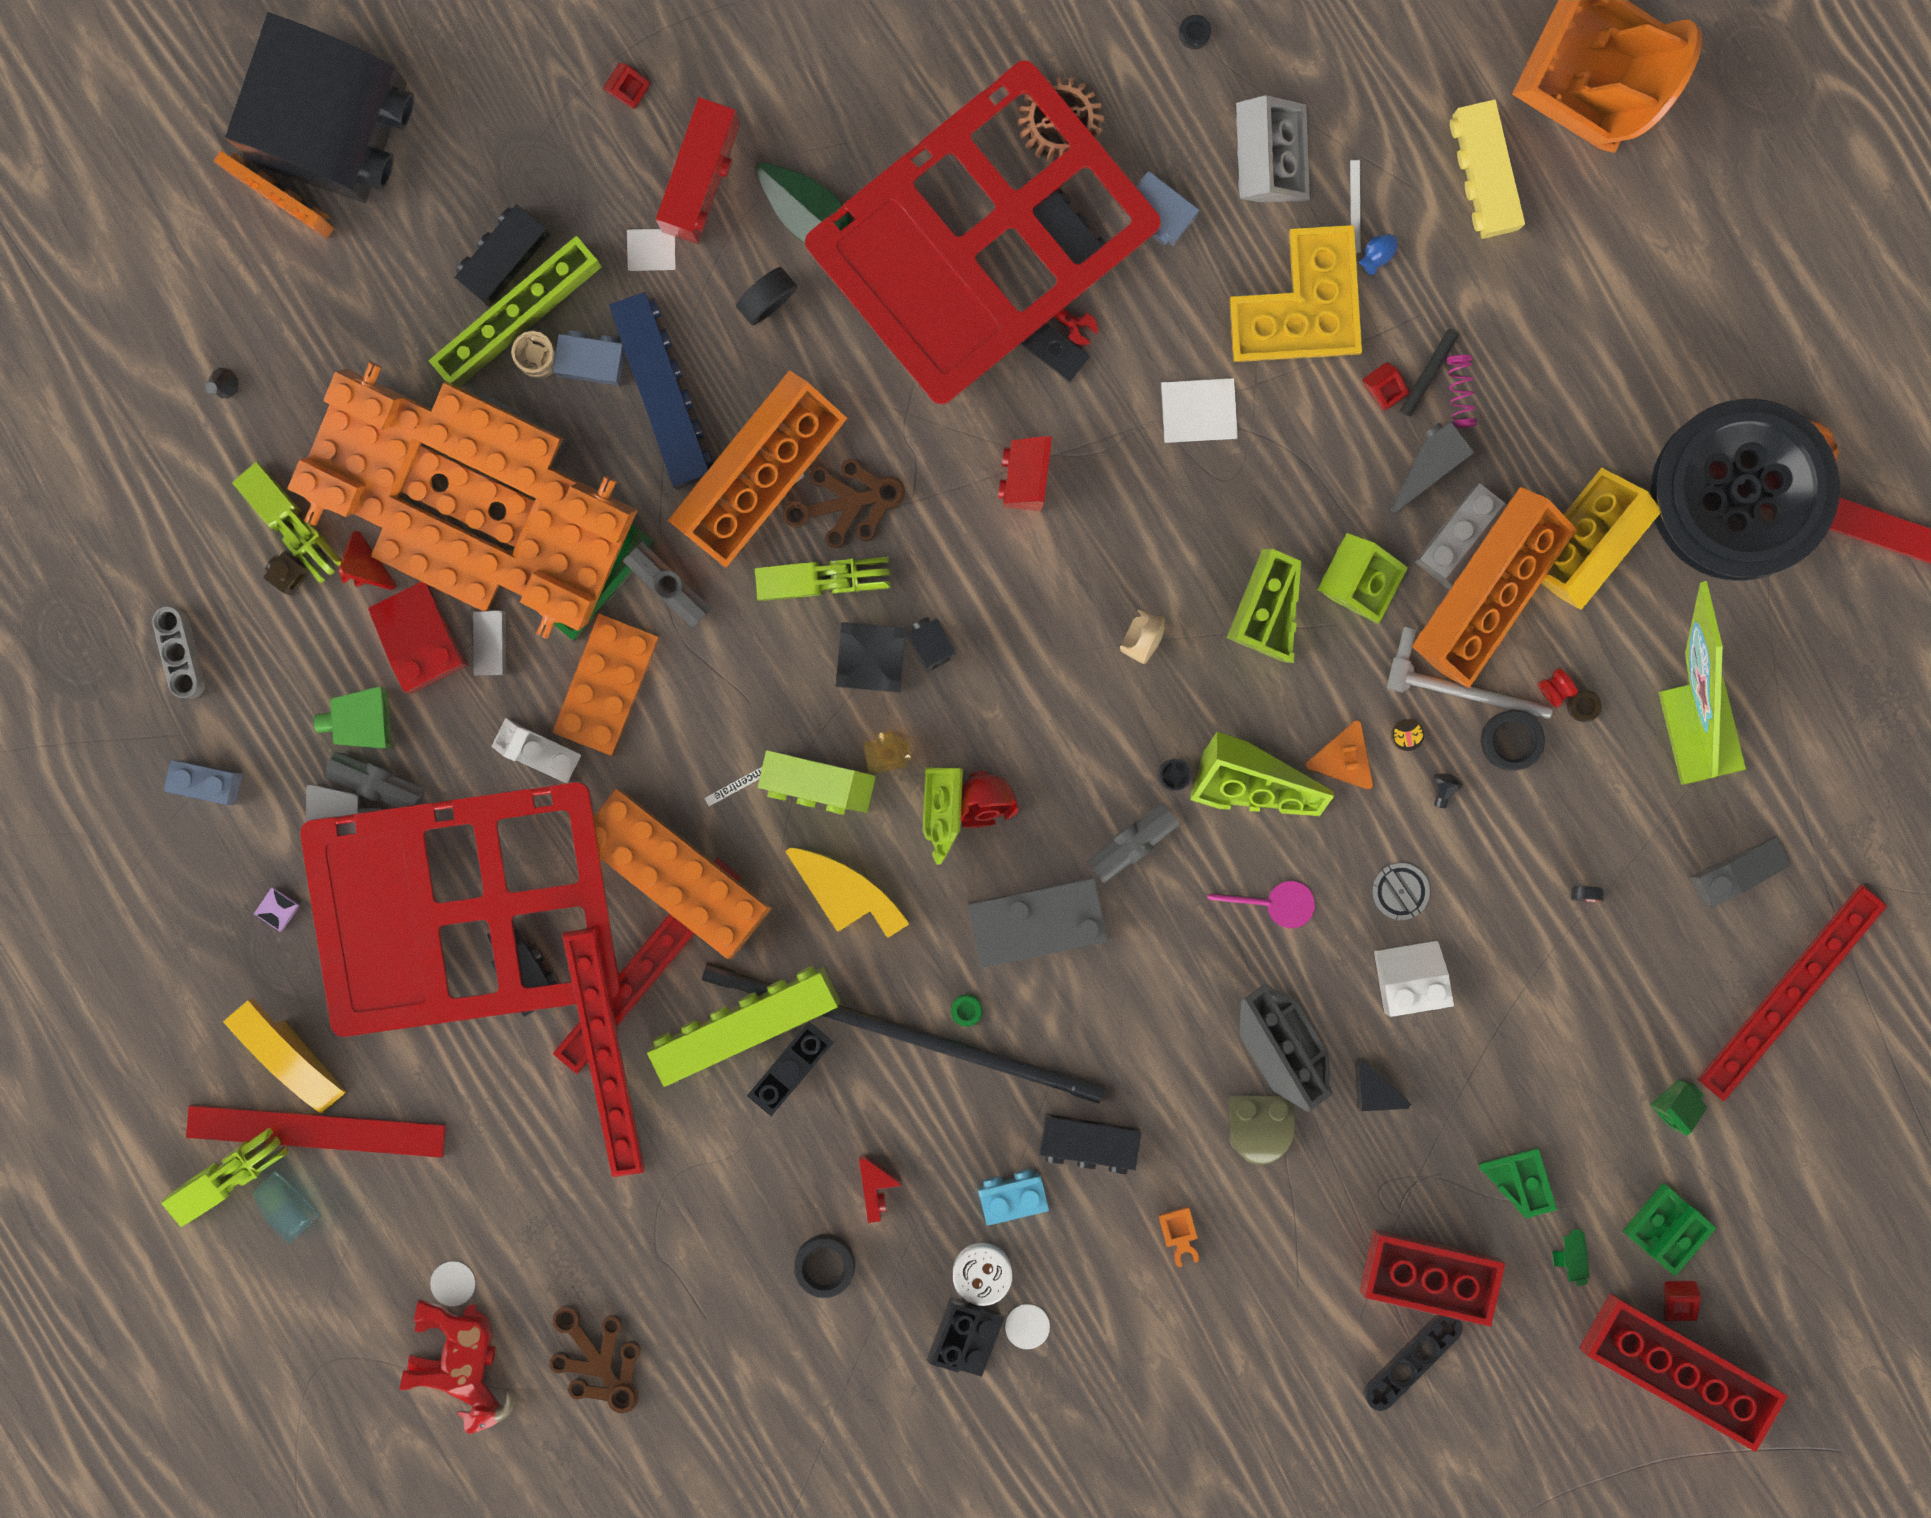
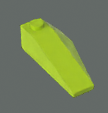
[1190,732,1334,816]

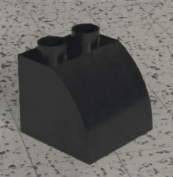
[225,12,414,203]

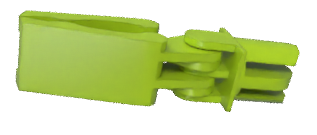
[232,461,342,584]
[754,556,891,601]
[161,1128,288,1227]

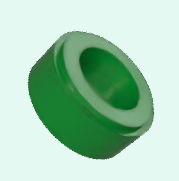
[951,994,983,1027]

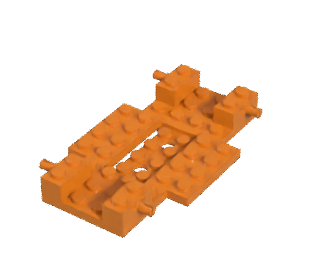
[288,361,638,638]

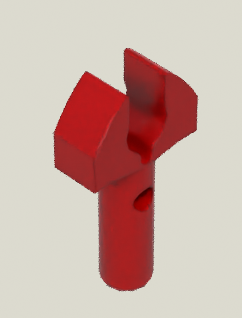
[1054,309,1098,346]

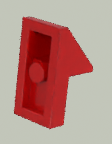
[859,1154,902,1223]

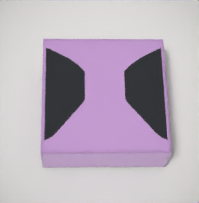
[254,887,300,932]

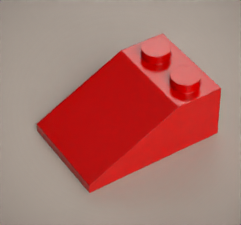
[998,436,1052,512]
[368,581,469,694]

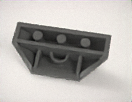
[1240,984,1332,1112]

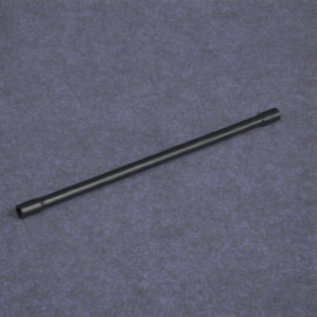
[702,962,1105,1104]

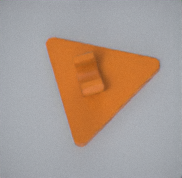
[1306,721,1373,790]

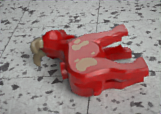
[399,1299,516,1434]

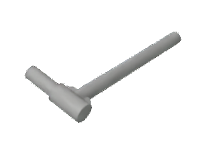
[1386,627,1553,719]

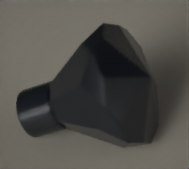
[205,367,238,399]
[1433,773,1464,809]

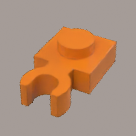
[1157,1206,1199,1267]

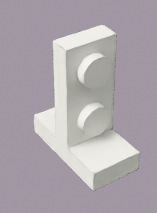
[491,718,581,783]

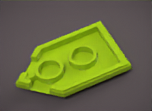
[922,767,963,864]

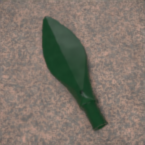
[756,163,854,243]

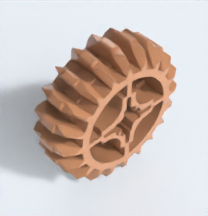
[1017,76,1104,163]

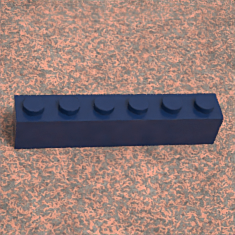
[609,292,714,490]

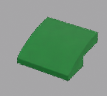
[1622,1183,1716,1276]

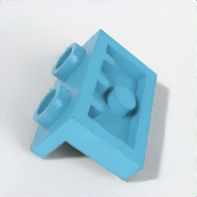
[978,1169,1049,1226]

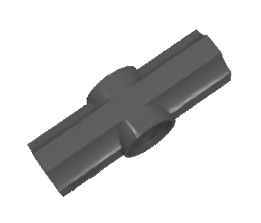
[623,541,712,628]
[324,751,425,808]
[1087,803,1180,883]

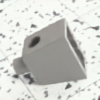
[305,785,381,835]

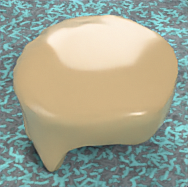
[1120,610,1165,664]

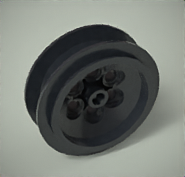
[1650,399,1840,581]

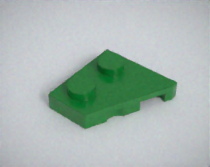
[1478,1147,1557,1219]

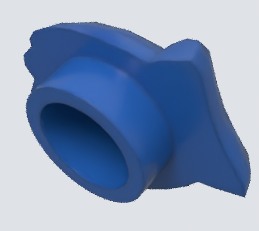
[1359,233,1398,275]

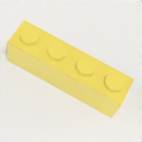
[1450,100,1525,239]

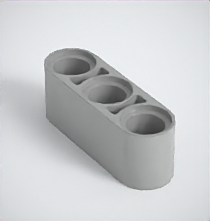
[152,607,205,699]

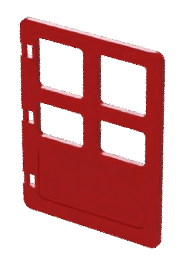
[805,60,1161,405]
[300,782,620,1037]

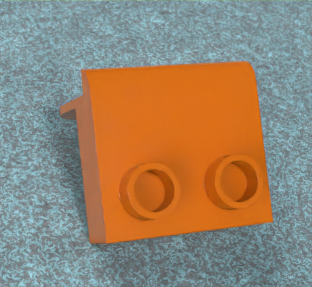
[1512,0,1703,153]

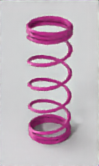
[1447,354,1477,428]

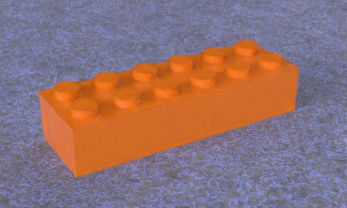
[667,370,848,568]
[1412,487,1577,688]
[594,789,772,959]

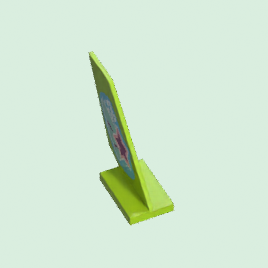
[1658,581,1746,785]

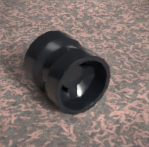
[1157,759,1192,791]

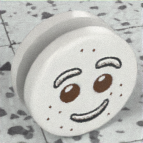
[953,1242,1012,1306]

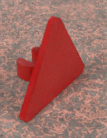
[338,530,396,591]

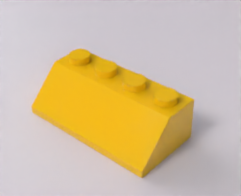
[1541,468,1660,610]

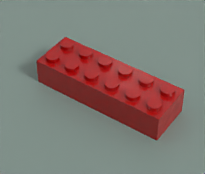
[1579,1293,1788,1452]

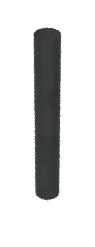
[1399,328,1459,417]

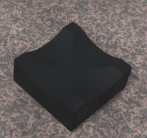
[835,622,906,693]

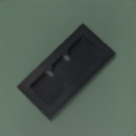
[1021,323,1090,383]

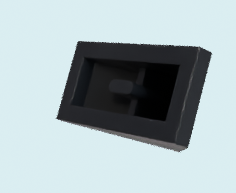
[1355,1058,1412,1111]

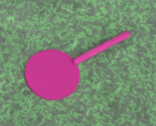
[1207,881,1315,928]

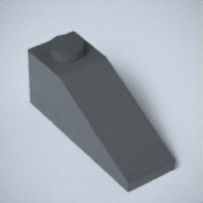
[1389,422,1474,514]
[1689,836,1791,907]

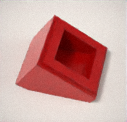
[603,63,652,109]
[1362,362,1410,411]
[1664,1281,1701,1321]

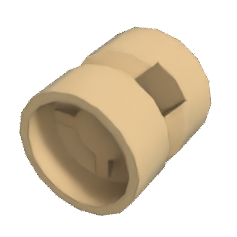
[511,331,556,379]

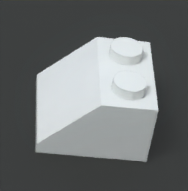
[1374,941,1454,1017]

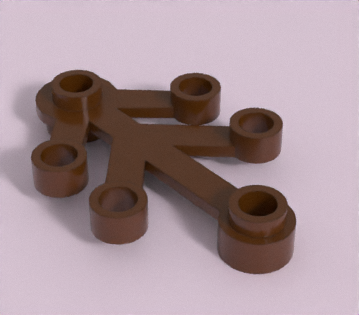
[783,459,905,549]
[549,1305,641,1413]

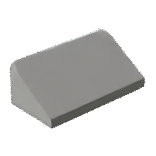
[473,611,506,676]

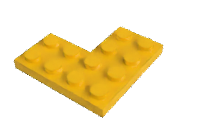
[1229,225,1362,362]

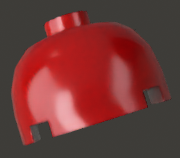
[961,771,1019,828]

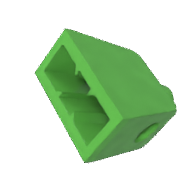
[314,687,392,749]

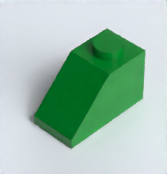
[1650,1080,1708,1136]

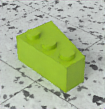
[1226,549,1301,663]
[757,750,876,815]

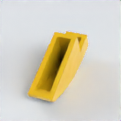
[785,847,910,938]
[223,999,347,1114]

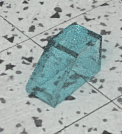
[252,1171,321,1244]

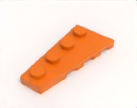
[214,150,334,239]

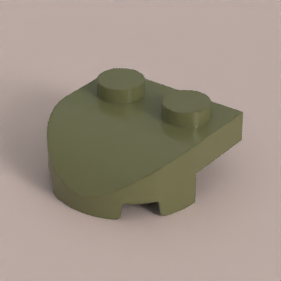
[1228,1096,1295,1165]

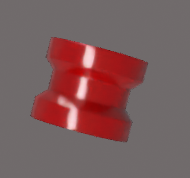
[1538,668,1578,708]

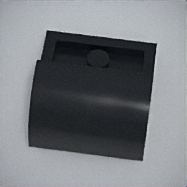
[926,1297,1005,1377]

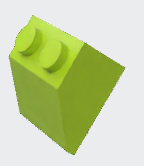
[1317,533,1408,624]

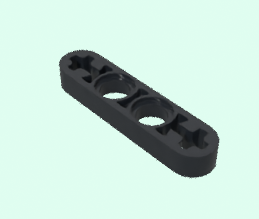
[1364,1314,1463,1411]

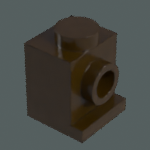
[263,551,310,596]

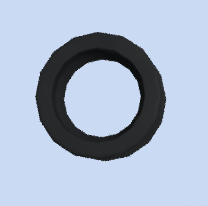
[736,267,798,325]
[1480,710,1545,771]
[794,1234,855,1298]

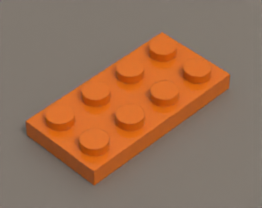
[552,614,660,756]

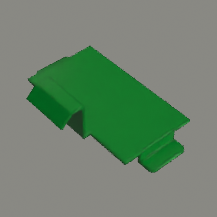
[1552,1229,1590,1286]

